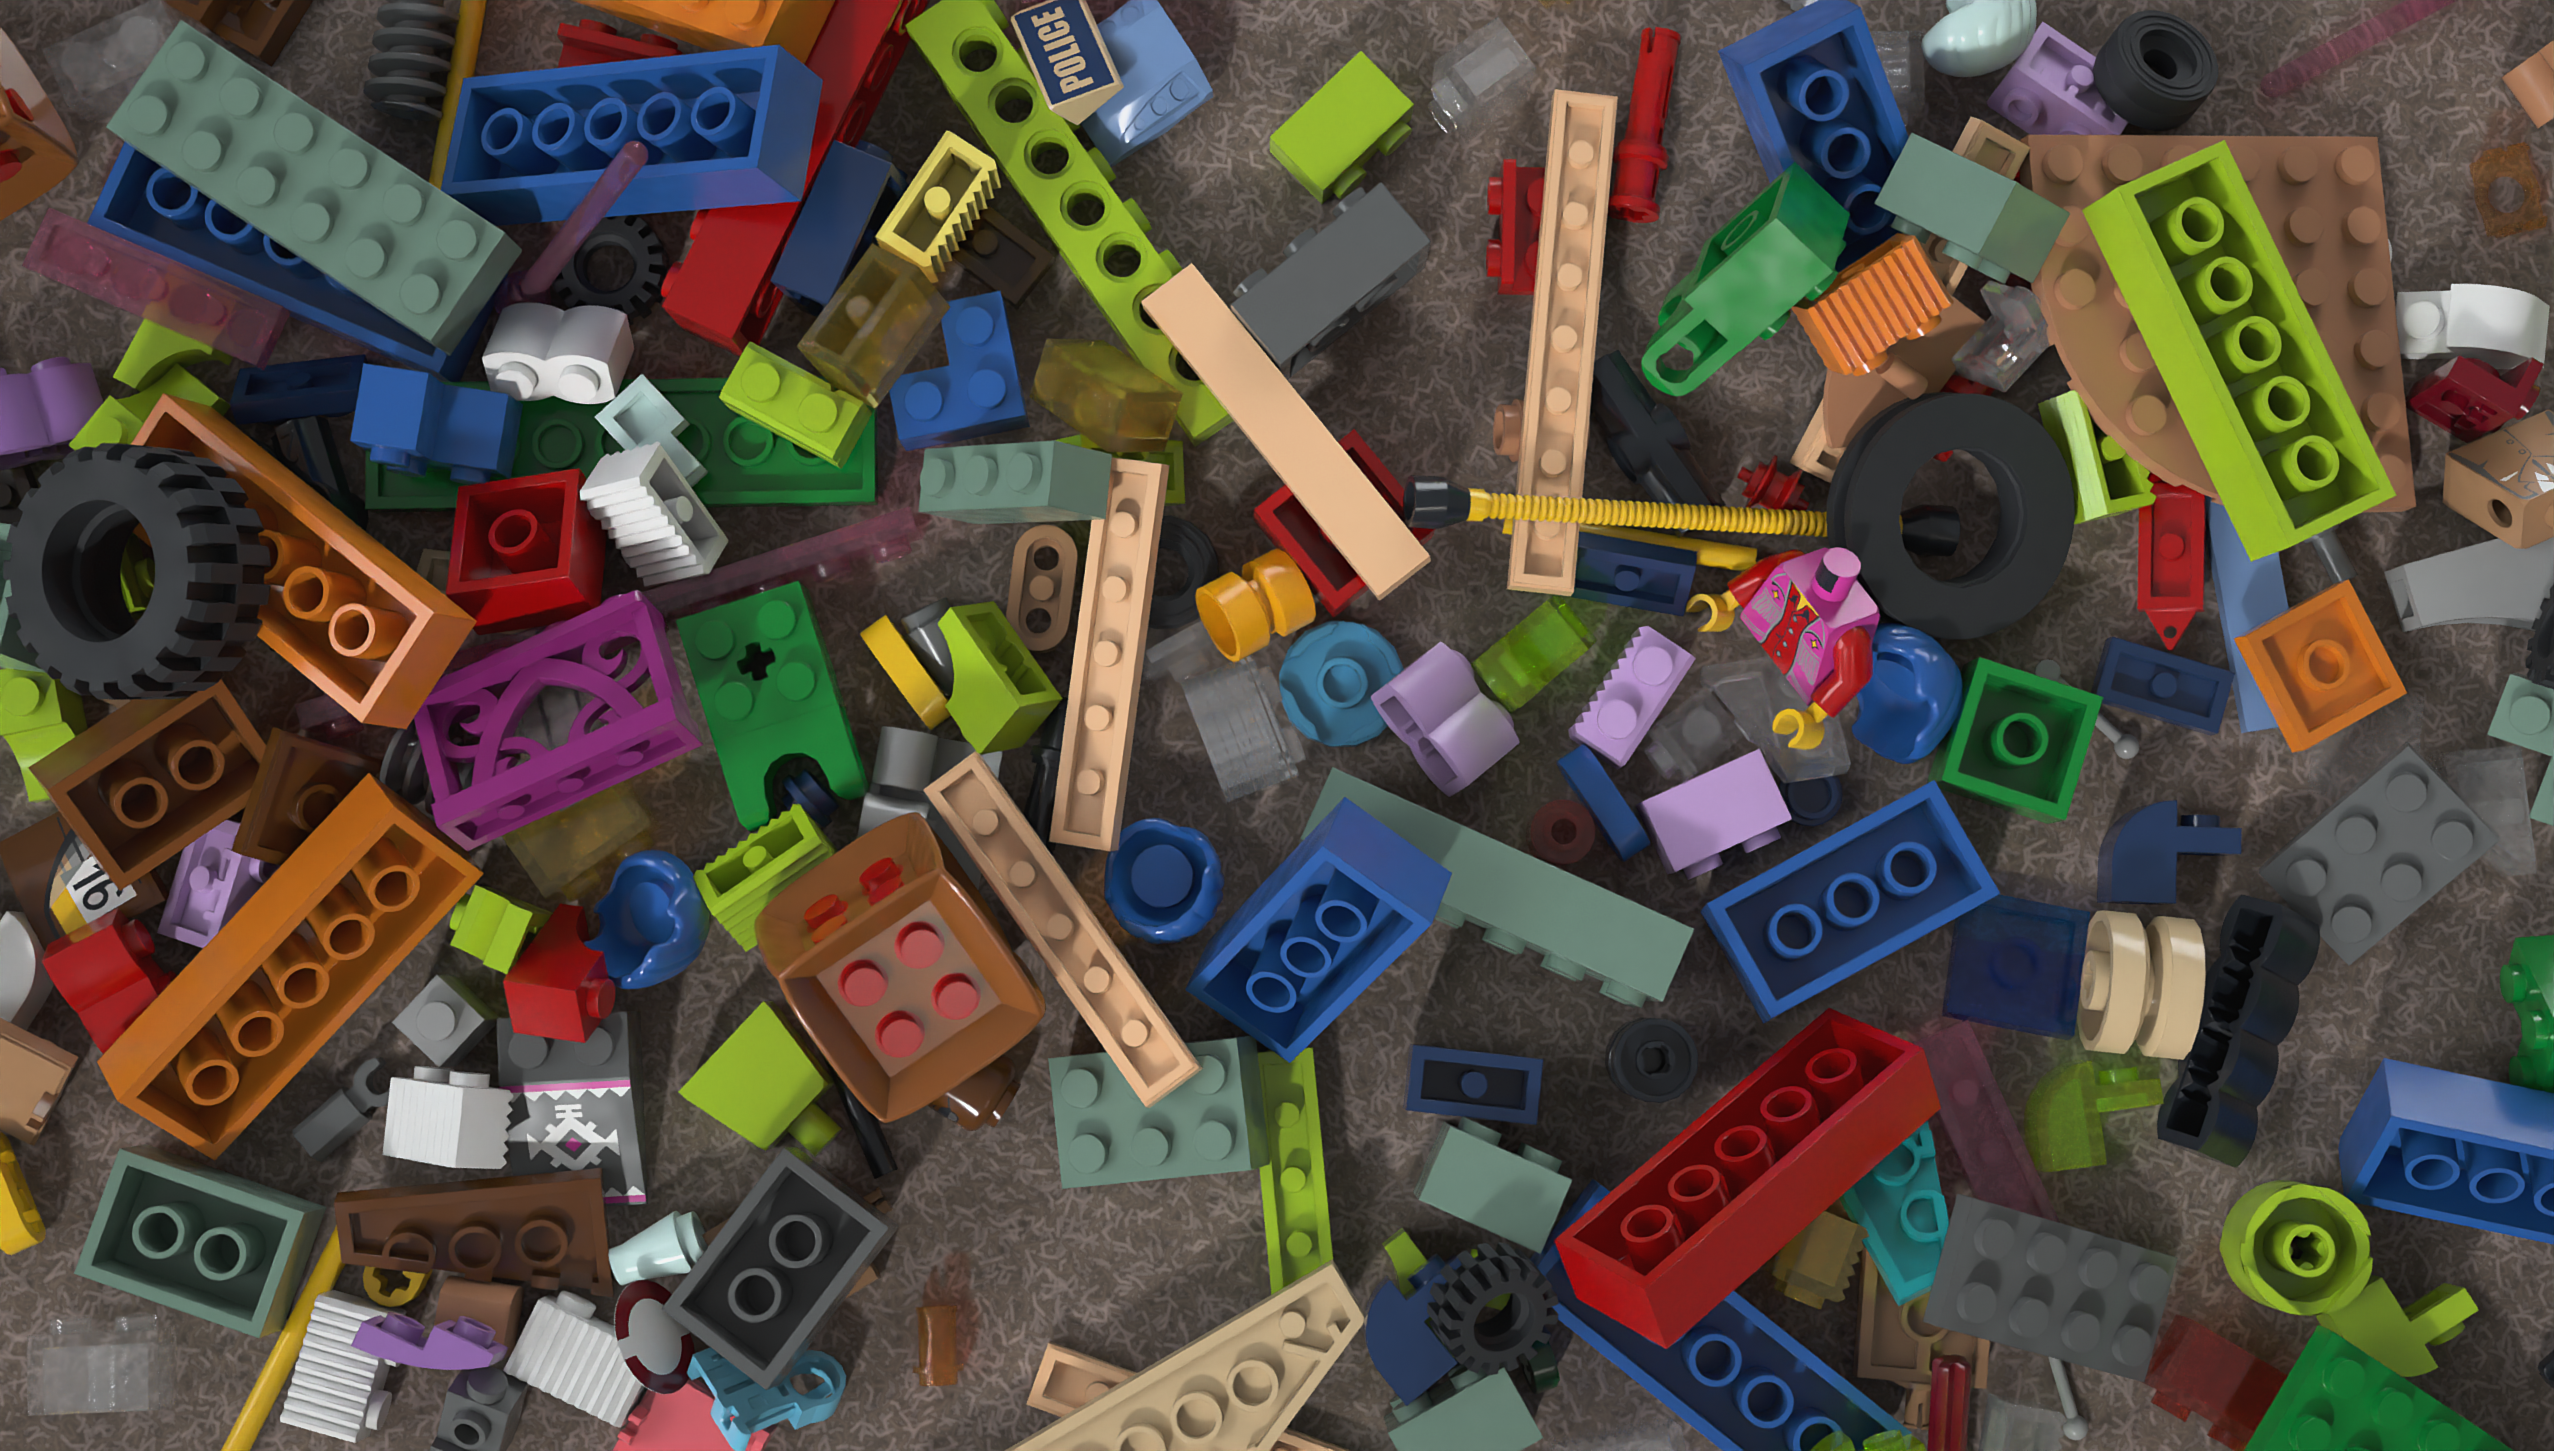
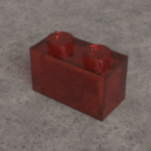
[2139,1314,2288,1451]

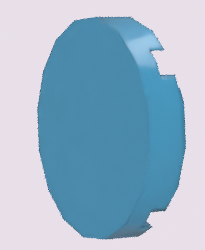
[1279,621,1404,747]

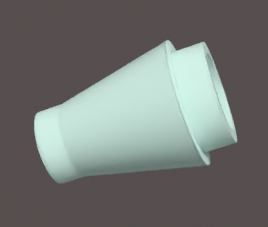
[608,1211,708,1285]

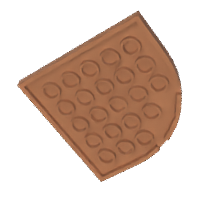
[2019,135,2416,513]

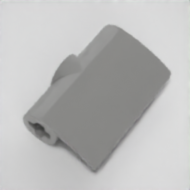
[857,726,1003,890]

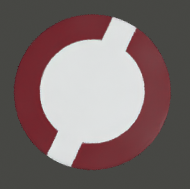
[614,1280,695,1394]

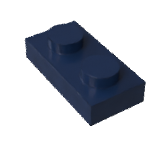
[230,354,368,425]
[1561,531,1697,616]
[2091,636,2235,736]

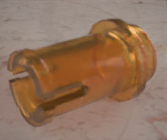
[912,1305,964,1386]

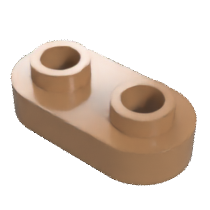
[1006,525,1079,654]

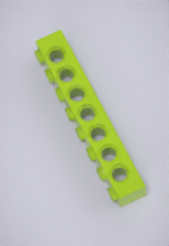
[905,0,1234,447]

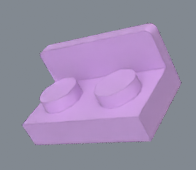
[1987,22,2128,135]
[157,819,280,948]

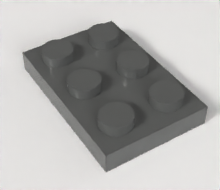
[2259,741,2500,966]

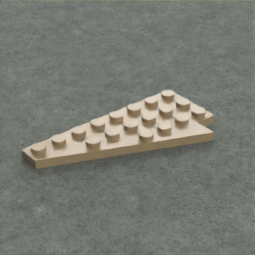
[1005,1259,1365,1451]

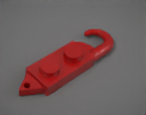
[2137,472,2206,652]

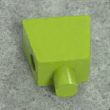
[678,1001,842,1157]

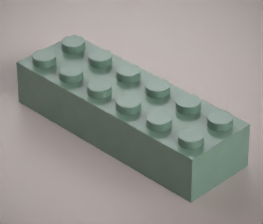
[106,20,522,356]
[1299,767,1694,1008]

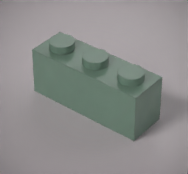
[918,440,1112,524]

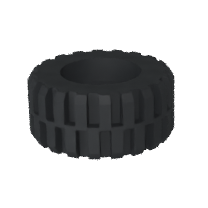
[3,443,271,700]

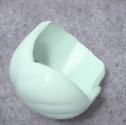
[1921,0,2037,77]

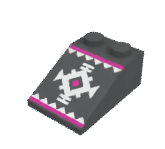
[497,1011,648,1206]

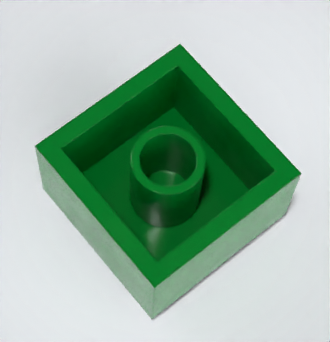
[1927,657,2103,824]

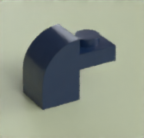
[2097,800,2242,905]
[1363,1253,1462,1406]

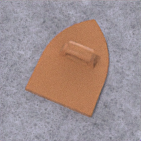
[1823,293,1988,449]

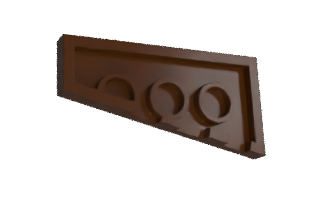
[334,1168,615,1298]

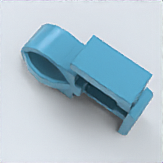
[687,1347,846,1451]

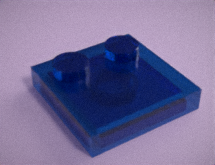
[1942,895,2090,1040]

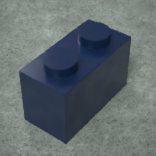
[1403,1044,1543,1125]

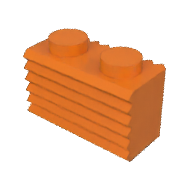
[1791,233,1954,376]

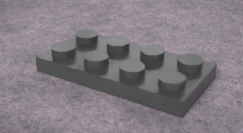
[1923,1194,2178,1382]

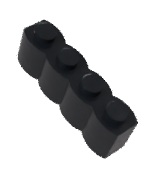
[2157,895,2320,1168]

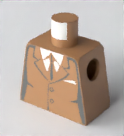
[2443,409,2554,549]

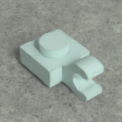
[595,374,708,488]

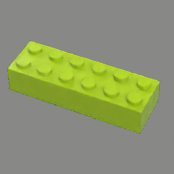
[2082,140,2397,562]

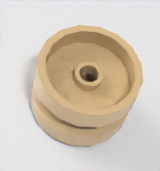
[2077,910,2206,1060]

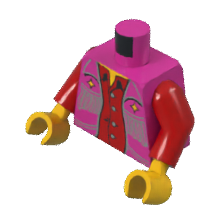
[1685,547,1880,750]

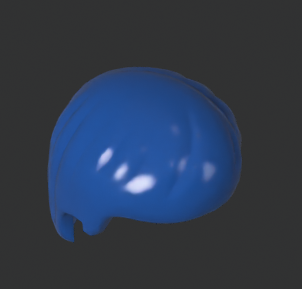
[1852,622,1963,764]
[1104,818,1225,944]
[584,850,710,989]

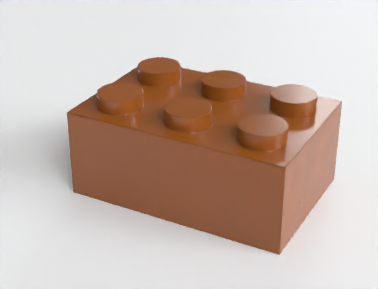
[28,679,266,891]

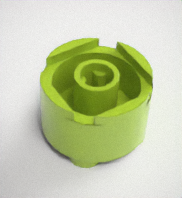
[2219,1180,2373,1316]

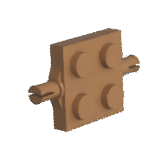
[1853,1245,1990,1430]

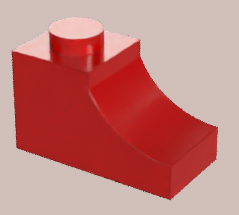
[503,903,615,1043]

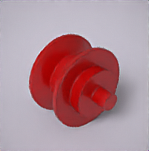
[1737,455,1810,511]

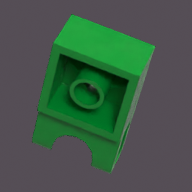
[1641,162,1850,396]
[675,581,869,833]

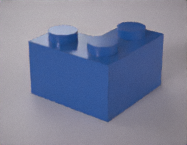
[887,291,1030,452]
[350,363,523,485]

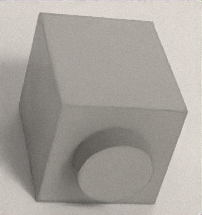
[392,975,500,1068]

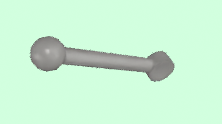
[2034,659,2140,759]
[2048,1357,2088,1440]

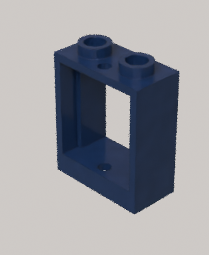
[770,140,909,336]

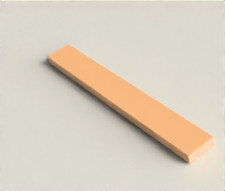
[1507,89,1618,596]

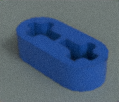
[1556,744,1650,862]

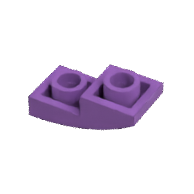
[351,1312,509,1370]

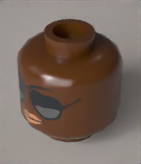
[928,1054,1021,1131]

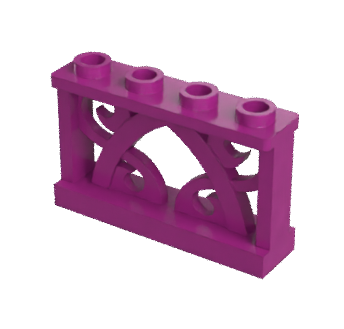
[414,590,703,851]

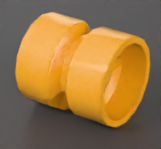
[1195,548,1316,662]

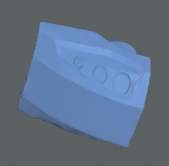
[1080,0,1213,167]

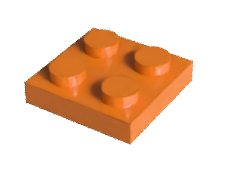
[2234,579,2407,753]

